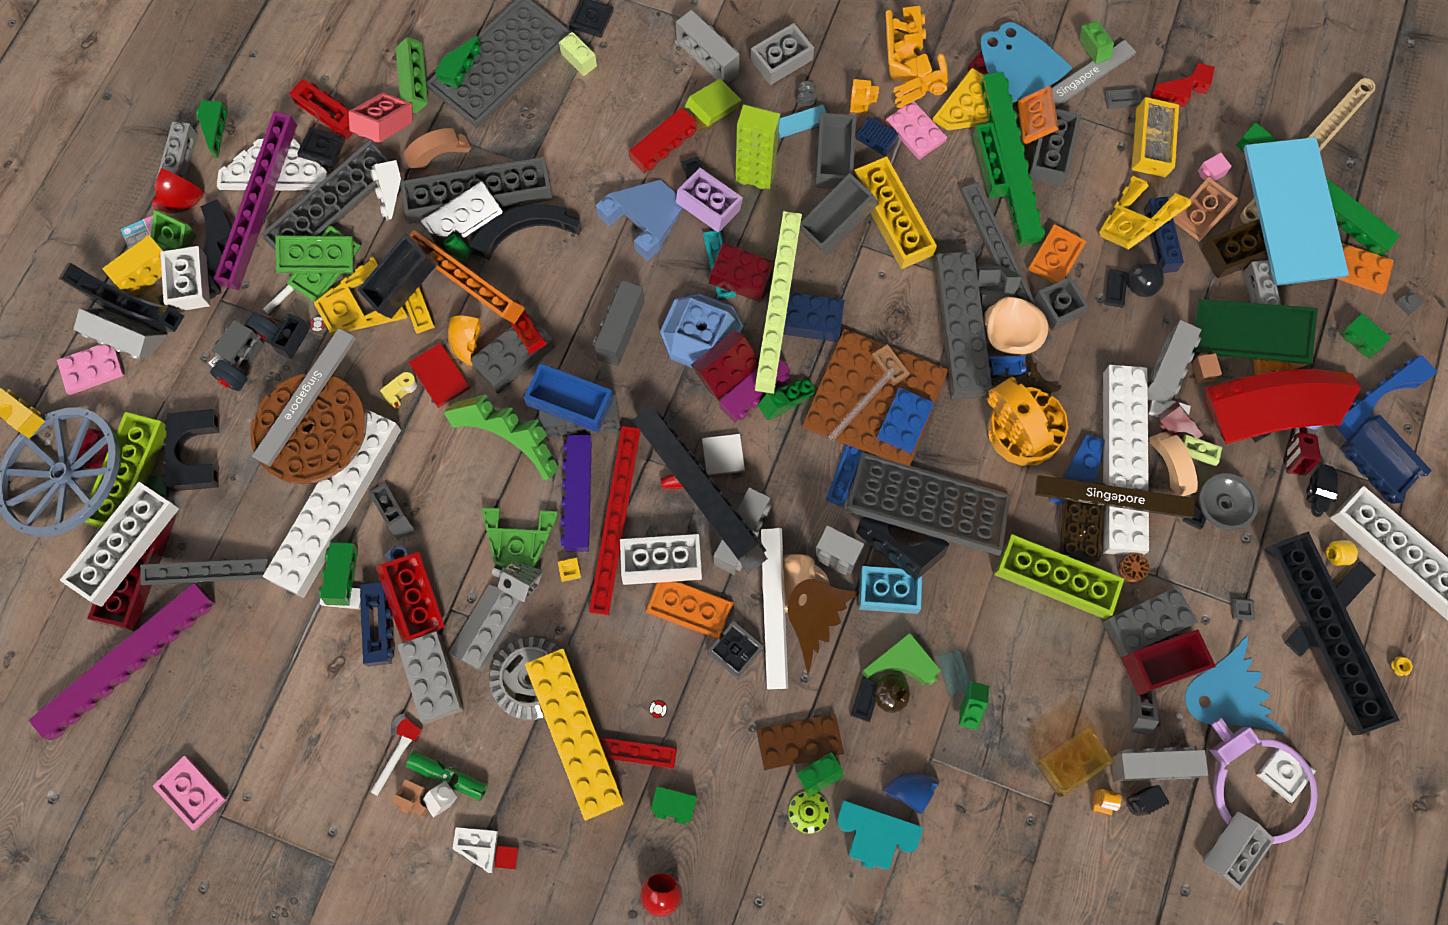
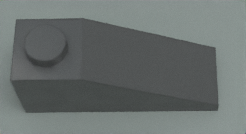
[369,482,414,541]
[1130,684,1159,735]

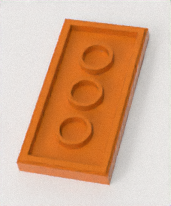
[646,581,733,640]

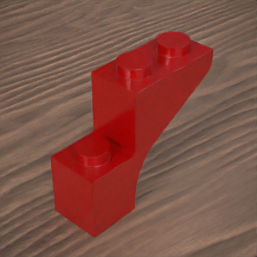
[1150,63,1215,108]

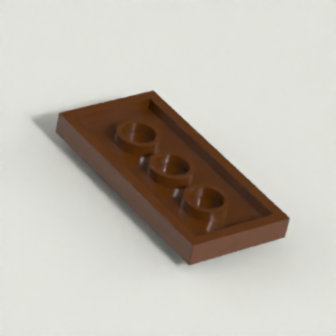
[756,714,844,771]

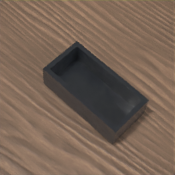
[357,233,439,319]

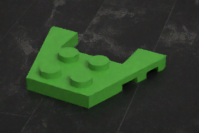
[482,508,558,568]

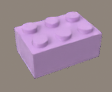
[676,168,743,233]

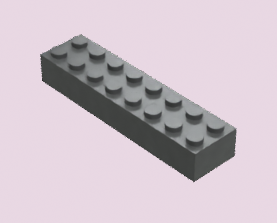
[400,157,553,224]
[934,252,992,400]

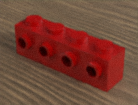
[629,107,696,174]

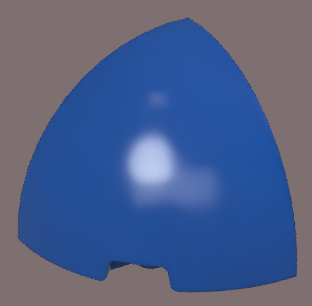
[883,773,939,814]

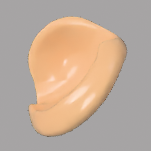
[983,297,1048,355]
[762,554,830,613]

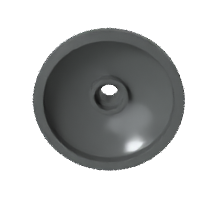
[1199,473,1258,530]

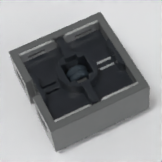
[707,621,764,679]

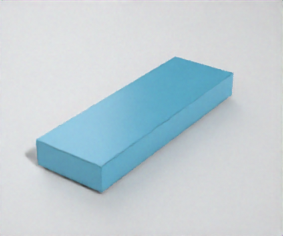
[779,105,827,138]

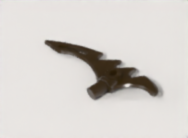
[990,363,1062,393]

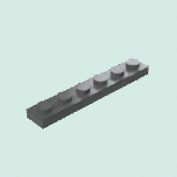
[141,559,268,585]

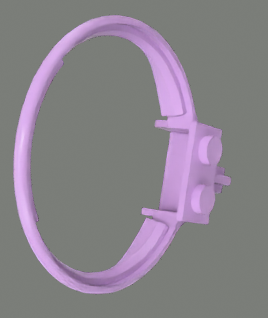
[1210,718,1318,844]

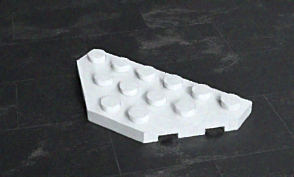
[217,139,329,191]

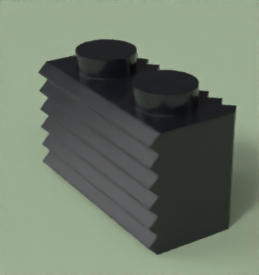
[270,314,310,360]
[1126,785,1169,816]

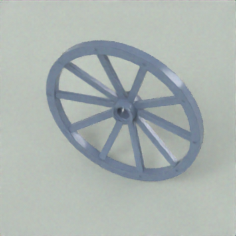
[0,407,120,537]

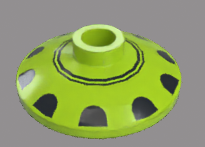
[788,792,829,834]

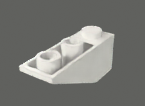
[371,160,401,221]

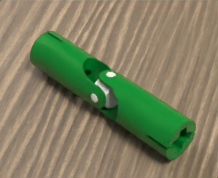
[406,750,488,801]

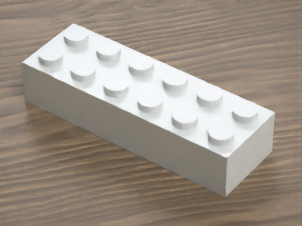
[60,482,179,607]

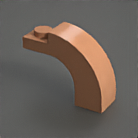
[404,128,471,168]

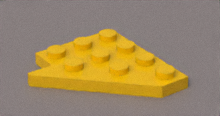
[933,68,1019,130]

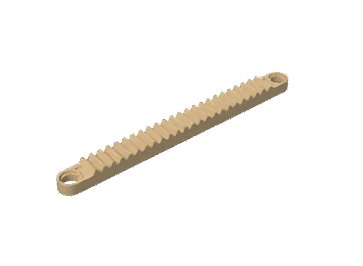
[1240,78,1375,224]

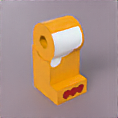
[1092,789,1122,815]

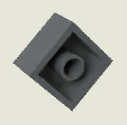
[1034,276,1089,331]

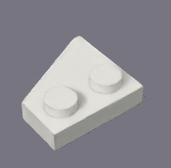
[453,827,498,873]

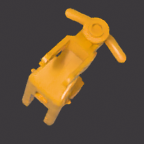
[885,6,948,108]

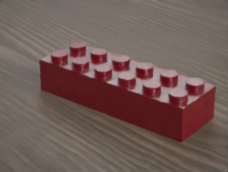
[87,517,175,632]

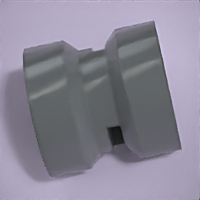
[797,81,816,106]

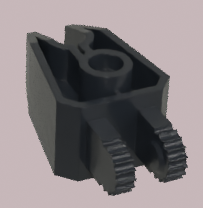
[1306,463,1338,517]

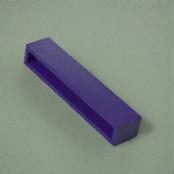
[561,435,592,552]

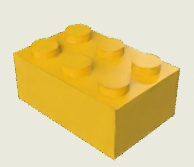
[102,235,163,296]

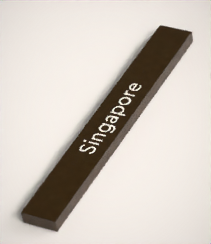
[1035,475,1195,519]

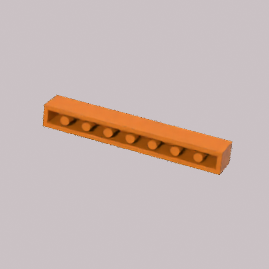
[410,230,525,324]

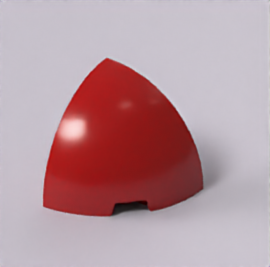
[152,168,205,214]

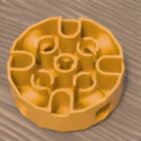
[987,377,1054,456]
[987,387,1068,466]

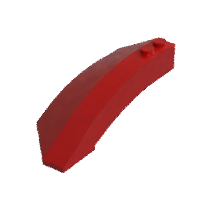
[1204,369,1361,444]

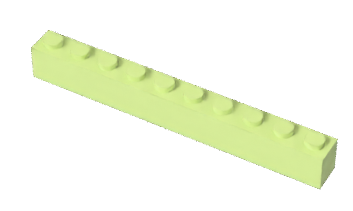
[755,211,802,394]

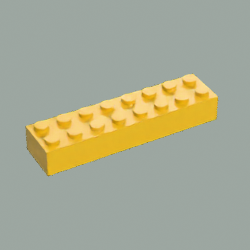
[525,649,623,821]

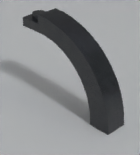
[470,204,582,260]

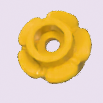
[1391,656,1413,676]

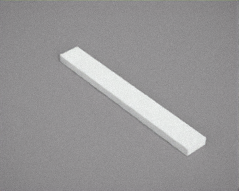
[761,528,788,689]

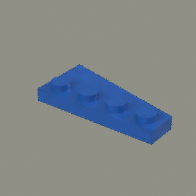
[1049,435,1105,505]

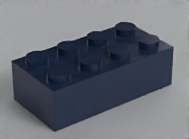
[783,292,845,342]

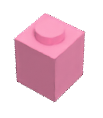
[1198,153,1232,181]

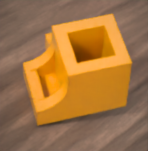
[850,79,879,114]

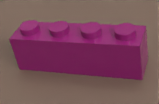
[719,358,790,423]

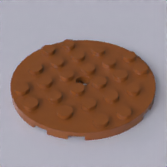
[250,373,367,484]

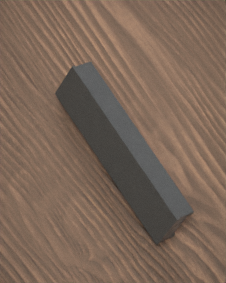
[262,140,390,251]

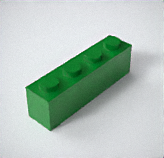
[972,123,1010,199]

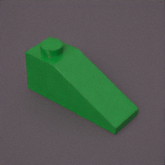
[197,100,228,158]

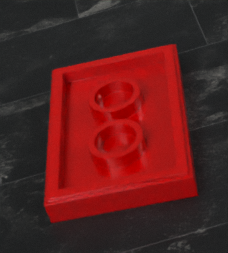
[408,343,470,408]

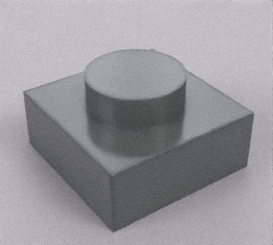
[1395,289,1425,316]

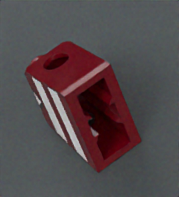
[1287,427,1321,476]

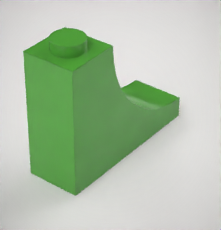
[862,633,941,686]

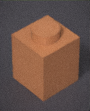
[1192,353,1222,384]

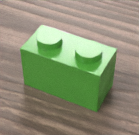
[1080,20,1114,64]

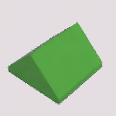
[151,209,197,251]

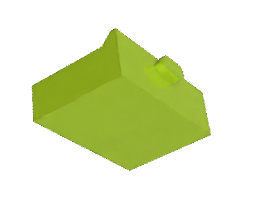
[685,79,742,127]

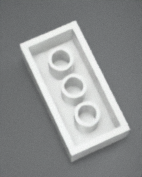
[620,534,702,585]

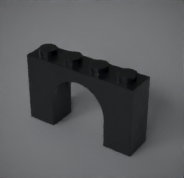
[163,409,220,492]
[856,517,950,581]

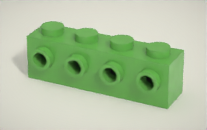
[396,37,428,113]

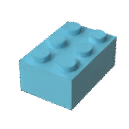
[858,566,922,614]

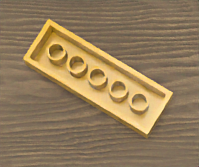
[853,157,937,269]

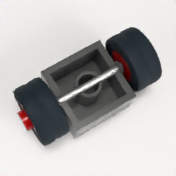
[210,313,280,392]

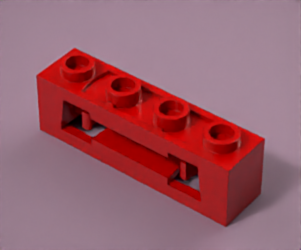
[289,79,354,140]

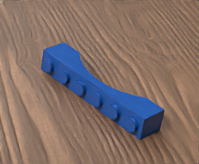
[1334,355,1438,440]

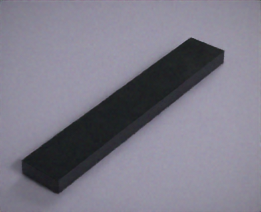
[1284,561,1376,657]

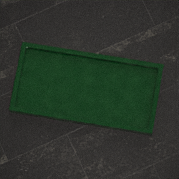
[1192,299,1318,364]

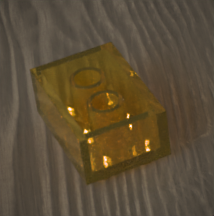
[1034,727,1114,798]

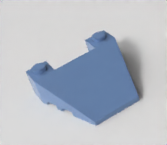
[595,180,683,262]

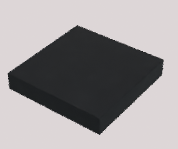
[569,0,614,38]
[297,127,345,167]

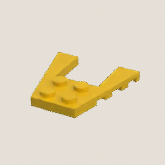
[1099,176,1192,250]
[314,257,408,335]

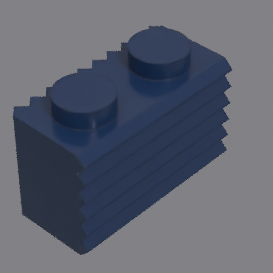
[856,116,898,157]

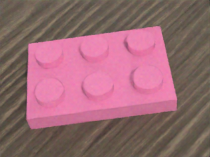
[885,101,947,160]
[57,344,124,395]
[153,756,227,831]

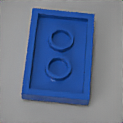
[877,388,934,454]

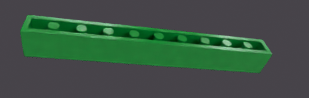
[979,72,1045,247]
[1235,122,1400,256]

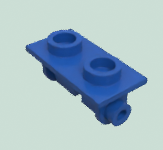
[988,355,1026,376]

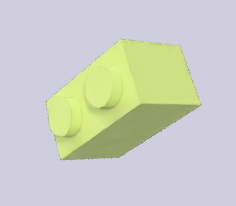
[559,32,597,76]

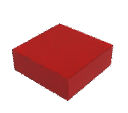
[494,846,519,870]

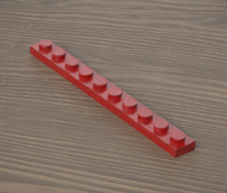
[589,426,641,616]

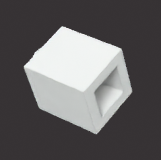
[422,781,457,817]

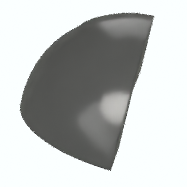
[976,263,1021,312]

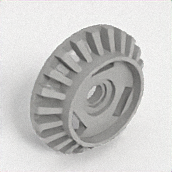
[489,637,572,720]

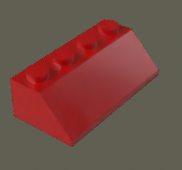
[376,552,445,642]

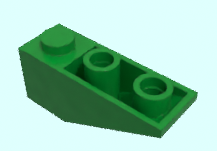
[435,36,481,89]
[758,377,817,420]

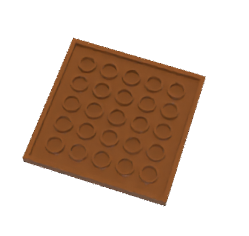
[802,329,948,466]

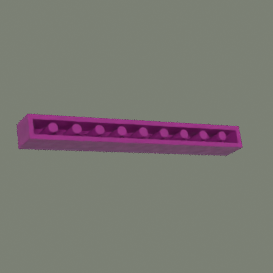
[214,111,297,291]
[28,583,215,740]

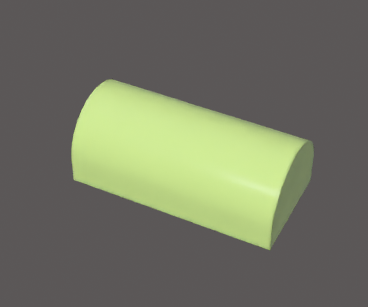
[1182,434,1222,466]

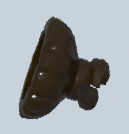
[874,674,910,713]

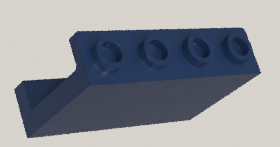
[1340,415,1432,504]

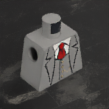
[492,561,543,602]

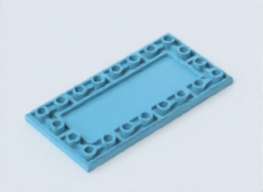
[1243,137,1349,286]

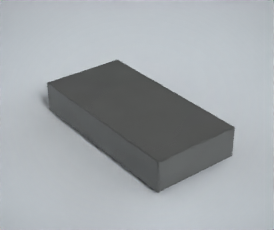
[1104,88,1143,109]

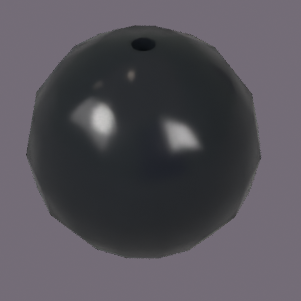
[1126,264,1165,297]

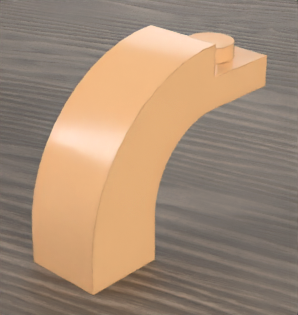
[1150,431,1198,496]

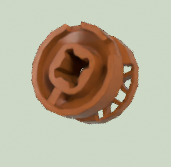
[1118,553,1150,583]

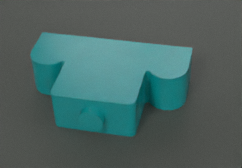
[836,800,923,870]

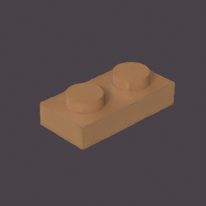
[872,344,910,386]

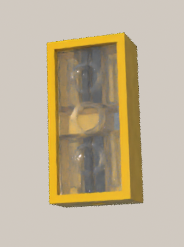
[1132,97,1179,177]

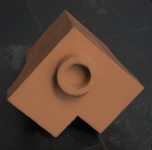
[391,779,428,816]

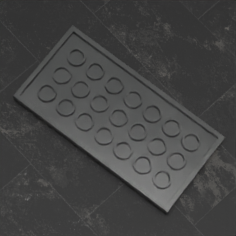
[426,0,571,128]
[846,452,1011,556]

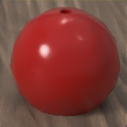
[640,873,682,917]

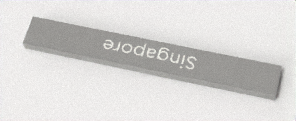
[1017,40,1136,115]
[252,328,356,467]

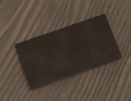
[1059,481,1105,561]

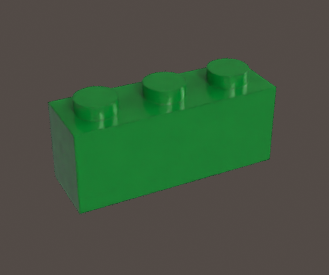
[319,543,358,606]

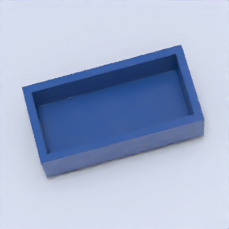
[524,363,614,432]

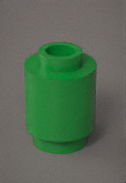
[444,234,471,262]

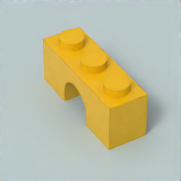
[0,388,45,439]

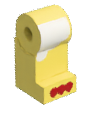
[380,372,417,409]

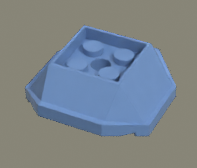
[660,293,743,368]

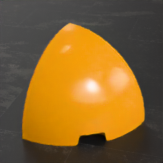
[447,316,482,366]

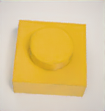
[558,558,581,582]

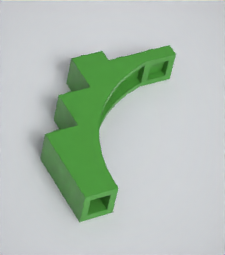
[444,394,559,480]

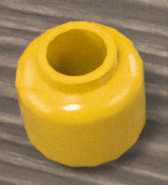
[1326,540,1358,566]

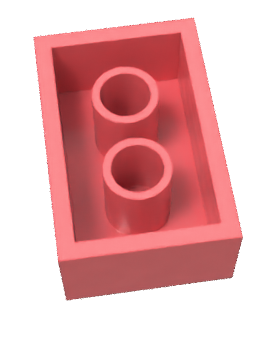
[349,92,412,142]

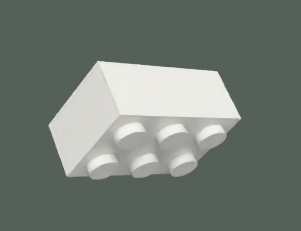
[161,246,210,311]

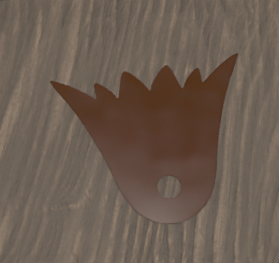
[787,579,859,674]

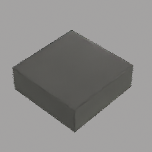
[1232,599,1255,621]

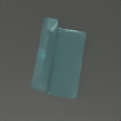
[937,650,970,697]

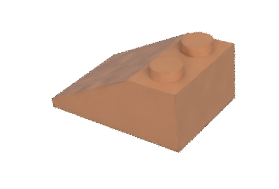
[1173,177,1238,242]

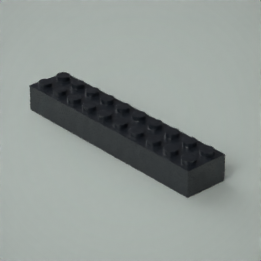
[632,406,768,574]
[1265,531,1399,736]

